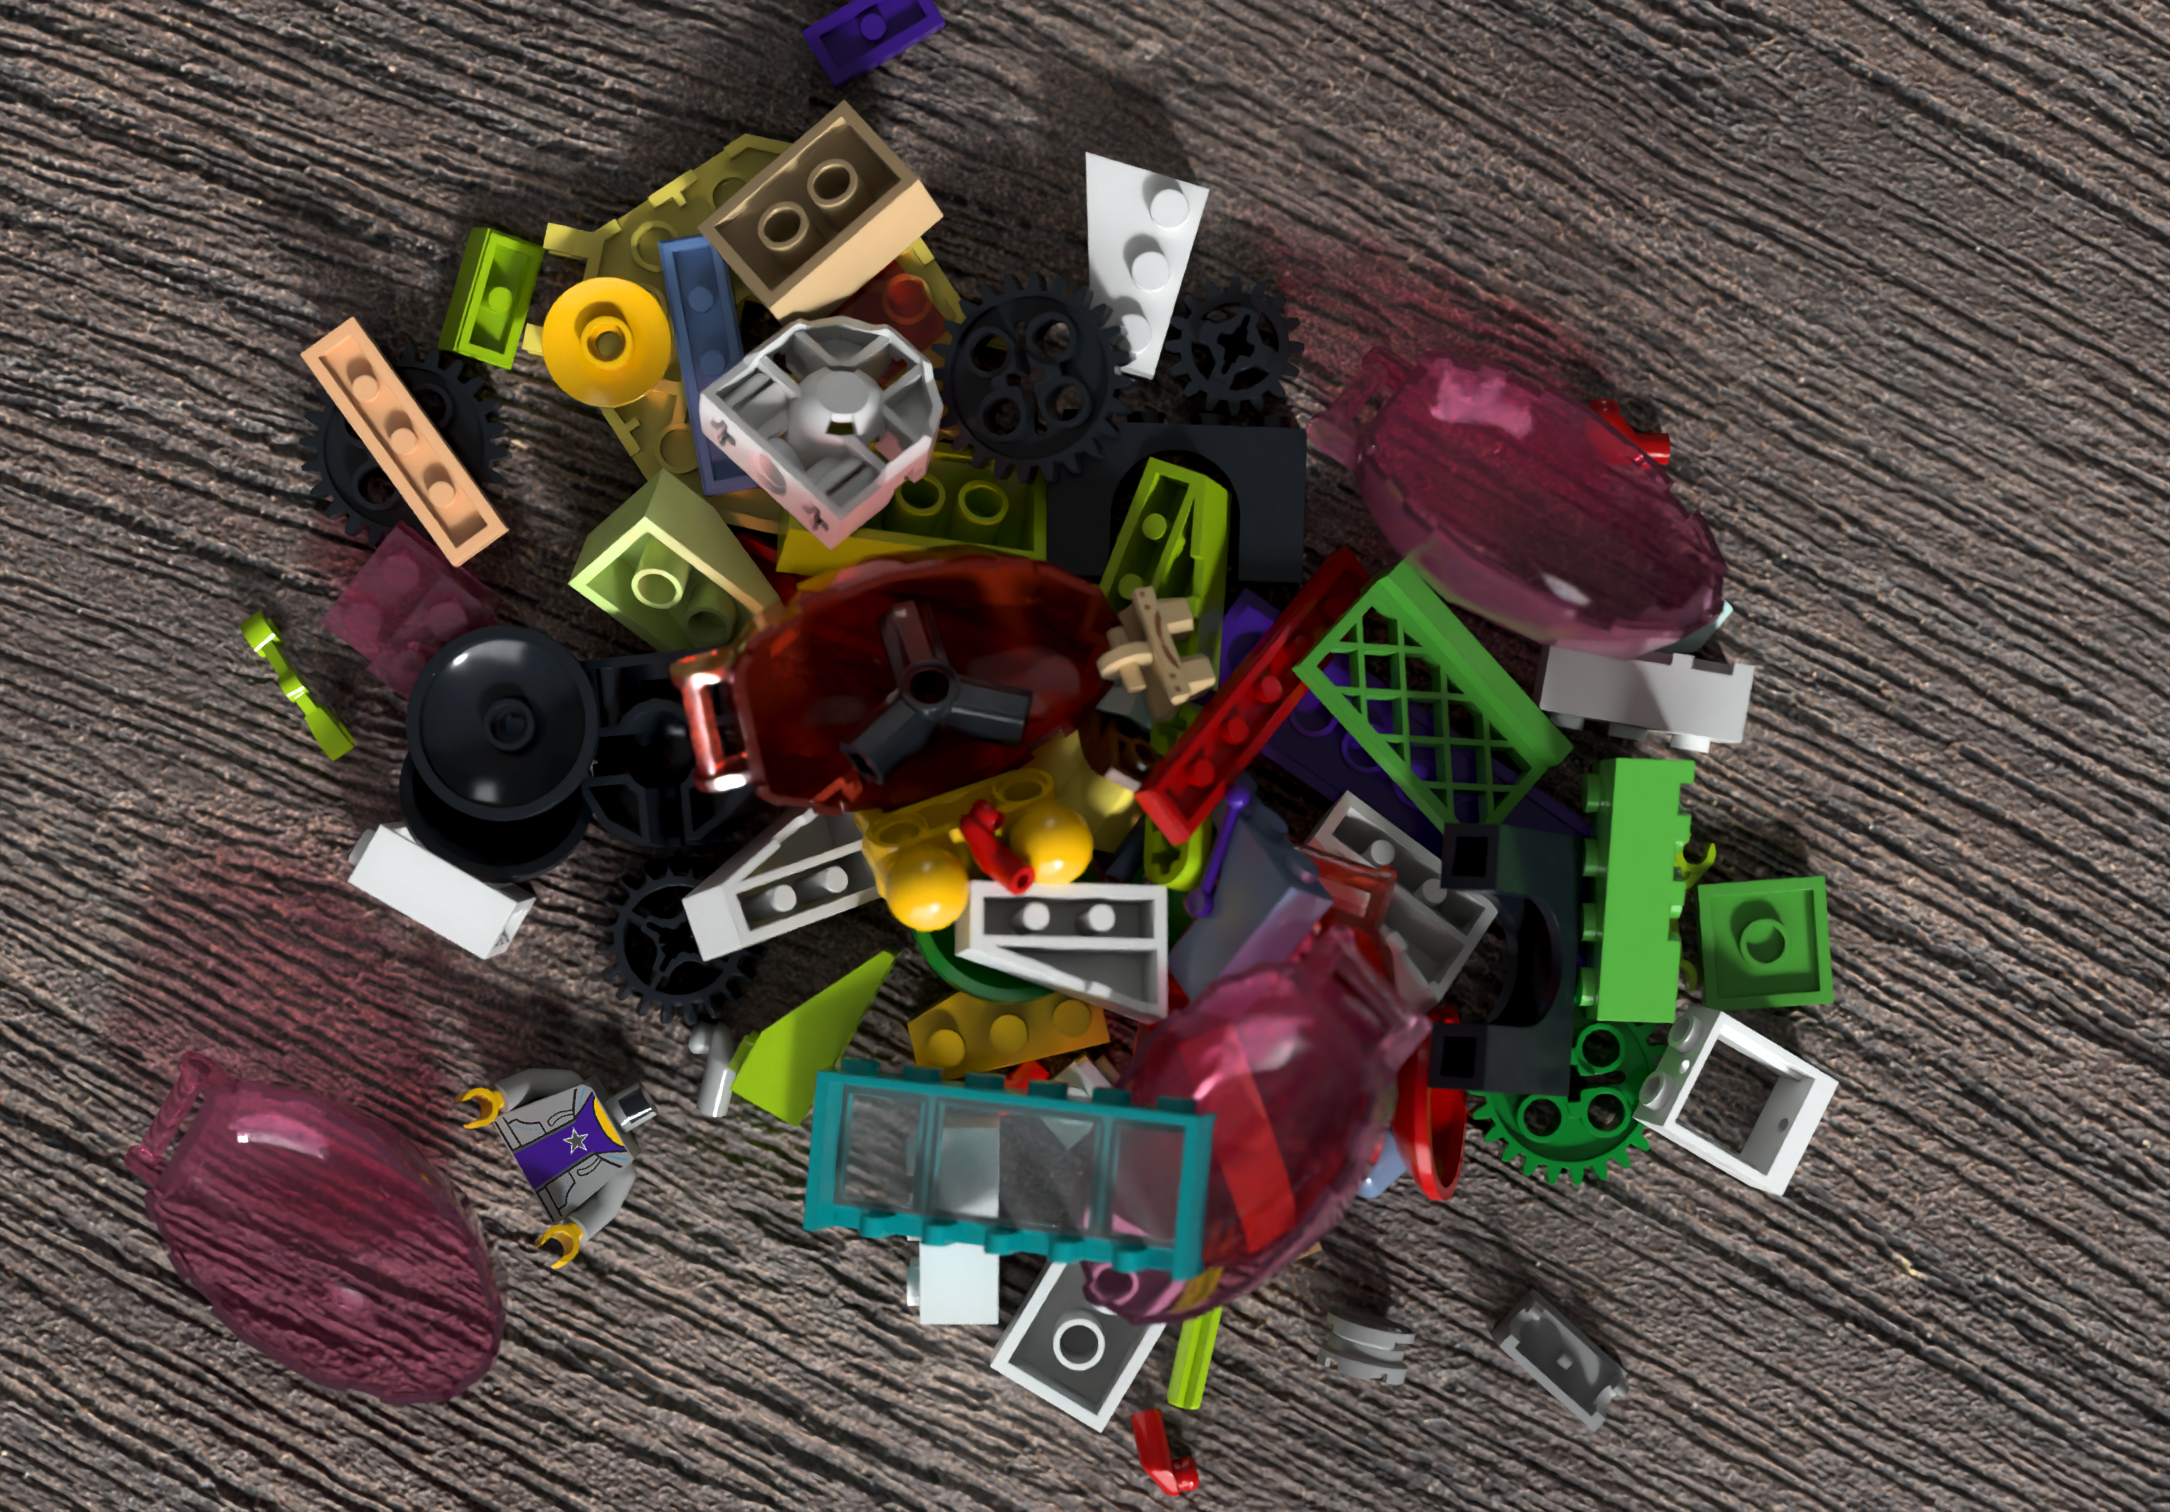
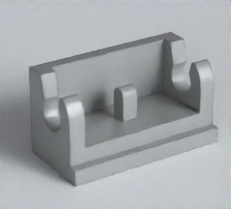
[1490,1288,1629,1432]

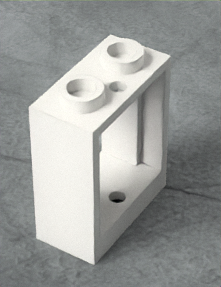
[348,821,537,960]
[1632,1004,1839,1196]

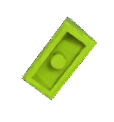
[438,227,546,370]

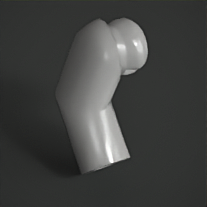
[688,1019,737,1117]

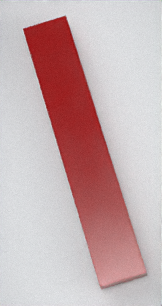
[1133,546,1374,845]

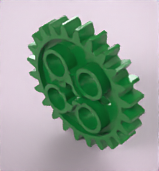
[1466,990,1667,1186]

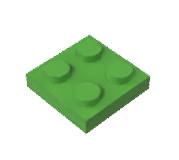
[1693,875,1834,1011]

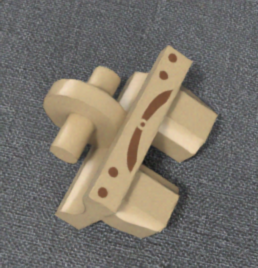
[1097,586,1216,723]

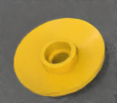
[541,277,672,408]

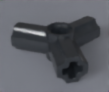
[840,599,1033,786]

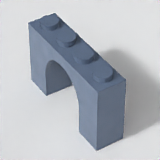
[1092,730,1334,1017]

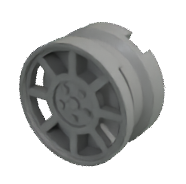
[1317,1309,1416,1385]

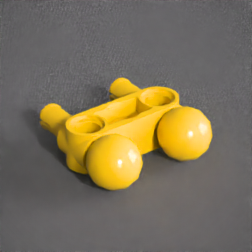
[852,750,1094,931]

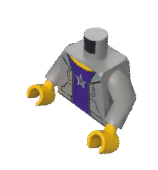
[454,1068,658,1269]

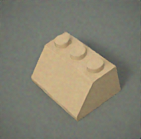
[697,100,943,327]

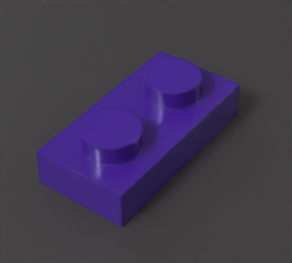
[802,0,945,91]

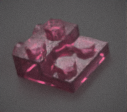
[320,520,504,701]

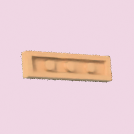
[300,316,510,567]

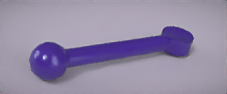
[1186,784,1251,918]

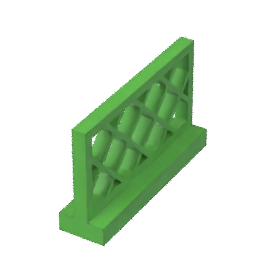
[1291,559,1574,834]

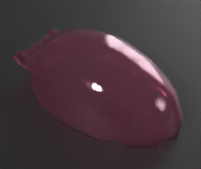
[1305,346,1728,661]
[1069,925,1431,1326]
[123,1051,508,1405]

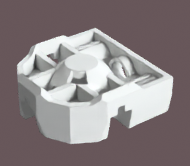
[699,316,943,550]

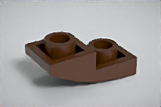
[1077,706,1163,793]

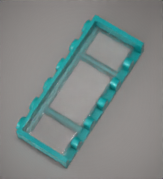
[803,1057,1218,1281]

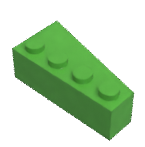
[1576,758,1695,1023]

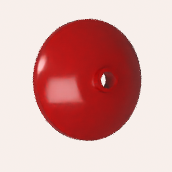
[1380,1005,1467,1201]

